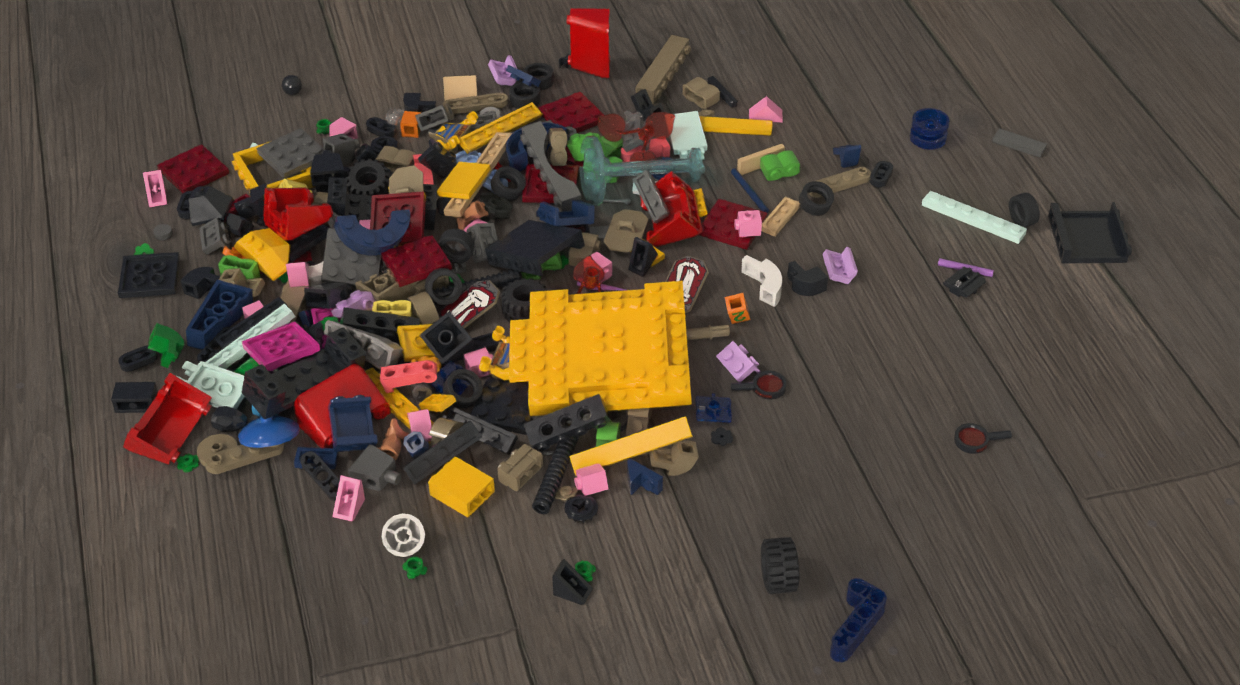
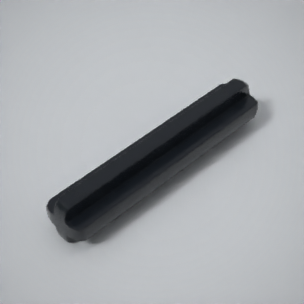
[707,76,738,108]

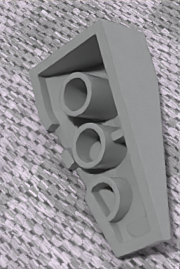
[324,320,403,370]

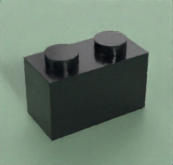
[111,382,158,413]

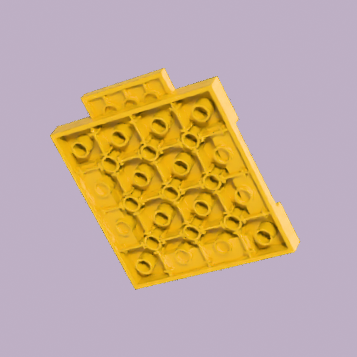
[509,281,692,416]

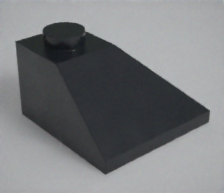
[189,186,234,226]
[419,311,477,365]

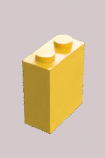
[428,456,495,518]

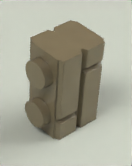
[498,444,543,492]

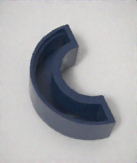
[506,122,569,172]
[334,209,410,256]

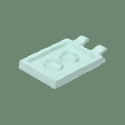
[665,111,707,163]
[176,361,245,409]

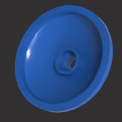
[238,415,300,448]

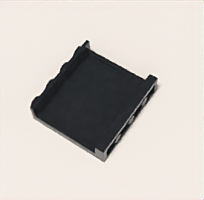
[1048,202,1132,264]
[485,220,585,276]

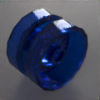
[910,108,950,150]

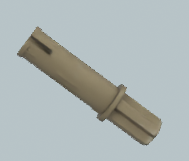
[686,325,730,340]

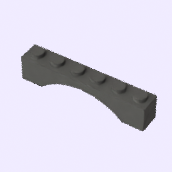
[520,121,581,211]

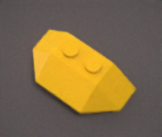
[234,228,290,281]

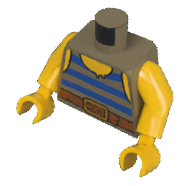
[429,111,478,154]
[479,326,510,381]

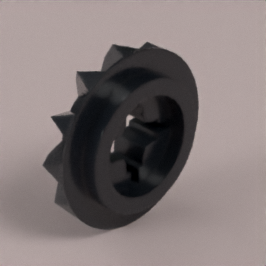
[371,136,398,154]
[564,494,598,523]

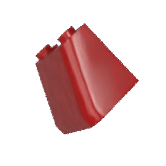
[567,8,610,78]
[640,171,702,247]
[264,187,333,241]
[294,364,391,449]
[123,373,212,465]

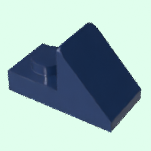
[833,145,861,168]
[627,458,663,495]

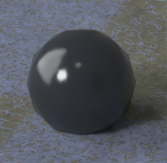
[281,75,302,95]

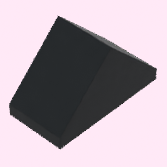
[628,237,658,277]
[552,559,593,605]

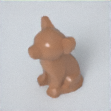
[454,201,488,230]
[378,418,409,460]

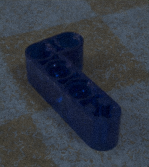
[830,578,887,662]

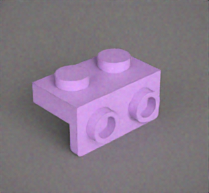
[488,55,518,86]
[822,247,858,284]
[331,290,375,317]
[716,341,761,383]

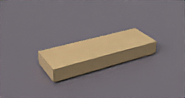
[737,144,785,175]
[761,197,800,237]

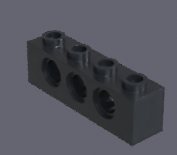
[340,307,420,345]
[524,394,611,451]

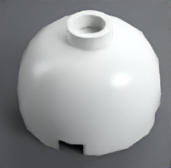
[381,514,425,557]

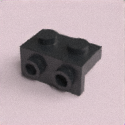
[418,139,457,178]

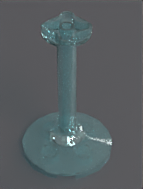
[580,136,705,206]

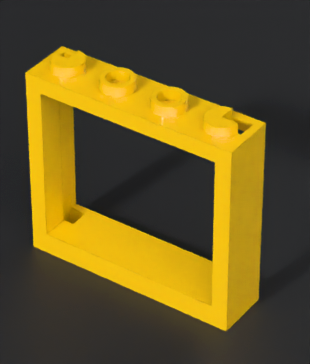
[232,142,316,192]

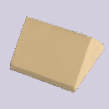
[443,75,477,101]

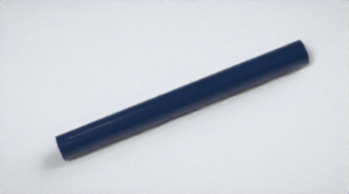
[731,168,769,213]

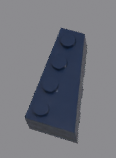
[186,280,253,350]

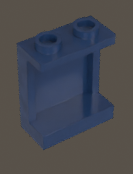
[538,200,595,226]
[328,395,378,452]

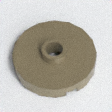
[197,434,238,467]

